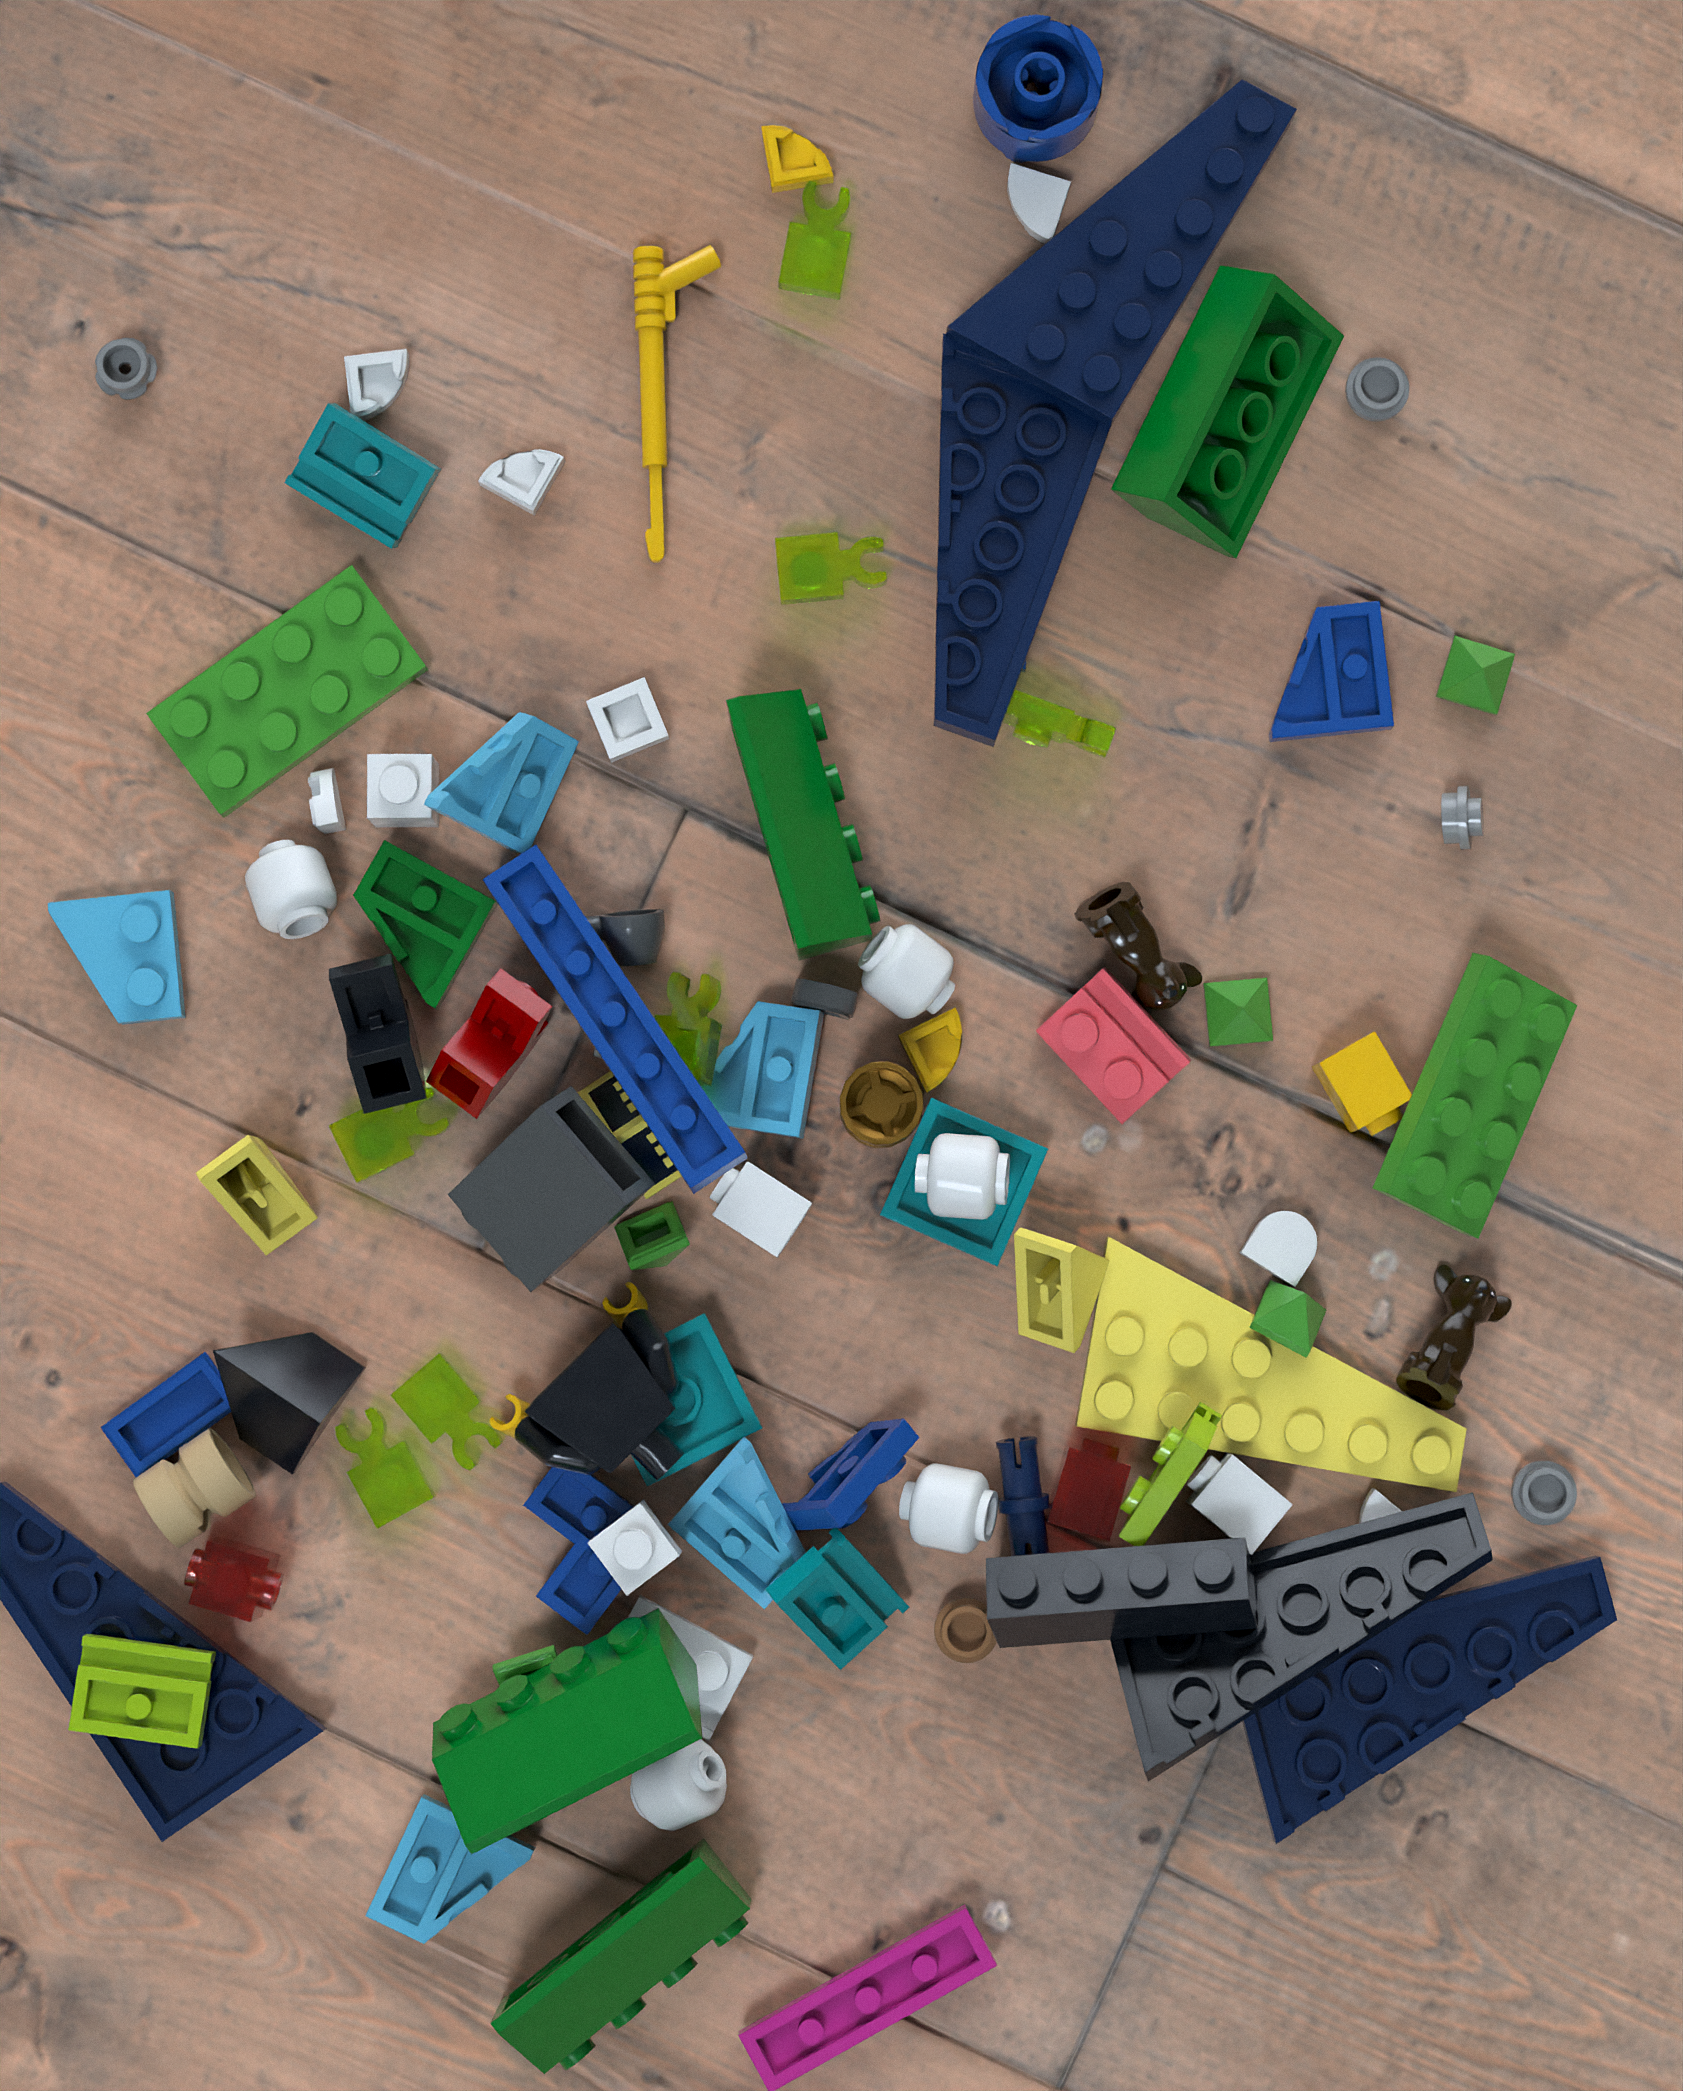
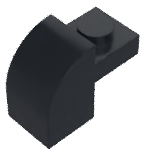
[329,953,427,1114]

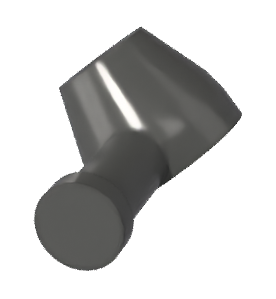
[585,909,665,966]

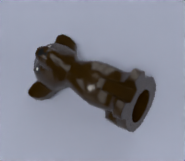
[1074,882,1202,1014]
[1396,1265,1512,1411]

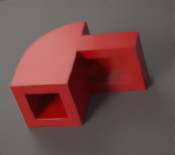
[426,968,553,1119]

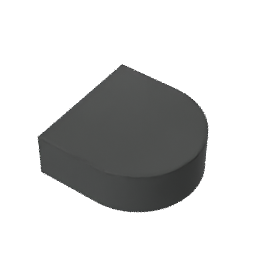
[791,978,858,1020]

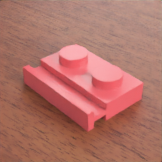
[1036,967,1191,1124]

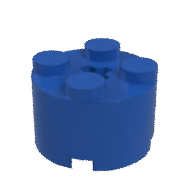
[973,14,1103,163]

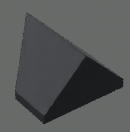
[213,1332,366,1475]

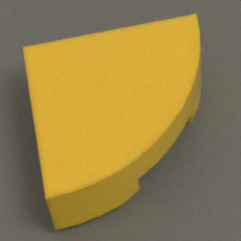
[761,125,834,193]
[898,1007,962,1093]

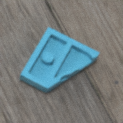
[424,712,579,854]
[48,890,186,1025]
[701,1001,824,1139]
[668,1437,806,1610]
[365,1794,536,1944]

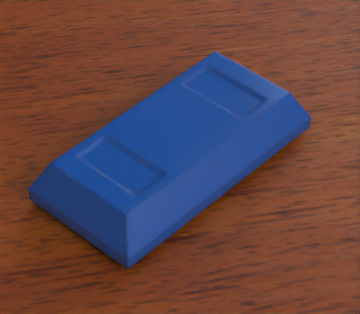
[100,1352,231,1477]

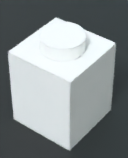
[367,754,439,827]
[709,1161,812,1258]
[1186,1452,1293,1555]
[588,1499,682,1595]

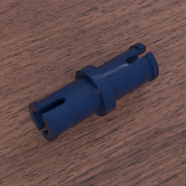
[996,1436,1050,1556]

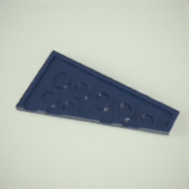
[946,79,1297,427]
[933,333,1111,747]
[0,1481,327,1842]
[1242,1555,1617,1844]

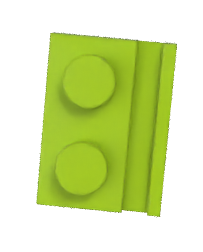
[1119,1402,1222,1546]
[68,1634,216,1749]

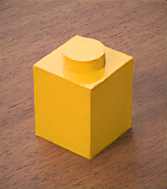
[1312,1031,1412,1136]

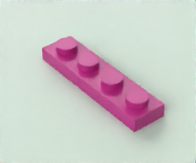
[738,1904,997,2091]

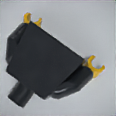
[490,1282,684,1480]

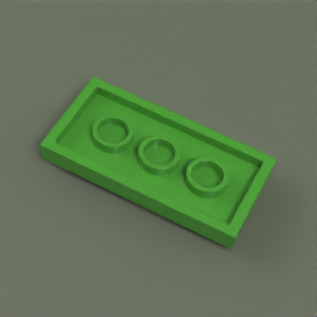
[146,565,428,818]
[1372,953,1578,1239]

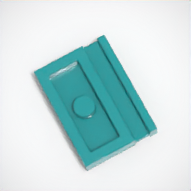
[284,403,441,549]
[765,1528,910,1670]

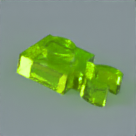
[778,181,852,300]
[775,532,887,605]
[1003,690,1116,758]
[654,972,722,1086]
[328,1087,452,1184]
[390,1353,503,1471]
[335,1407,436,1529]

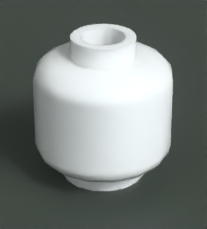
[245,840,337,939]
[858,924,955,1019]
[915,1133,1010,1219]
[899,1463,998,1554]
[630,1739,727,1831]

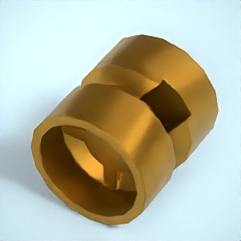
[840,1061,923,1149]

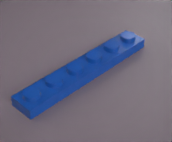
[482,845,748,1194]

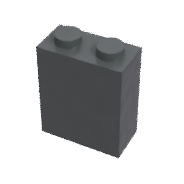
[448,1086,655,1292]

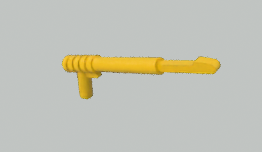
[632,245,721,563]

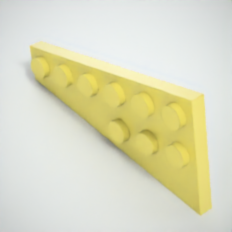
[1075,1237,1467,1492]

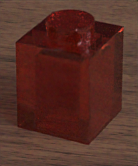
[1045,1437,1131,1541]

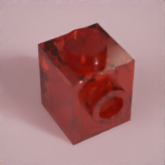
[184,1536,284,1622]

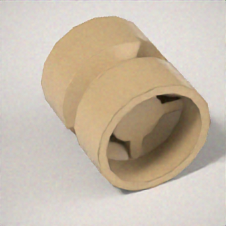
[133,1428,256,1548]

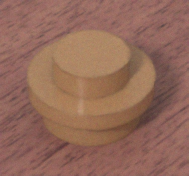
[934,1598,997,1663]

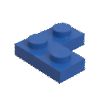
[523,1467,634,1635]

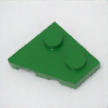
[353,840,497,1010]

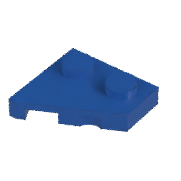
[1269,601,1394,742]
[782,1419,920,1531]

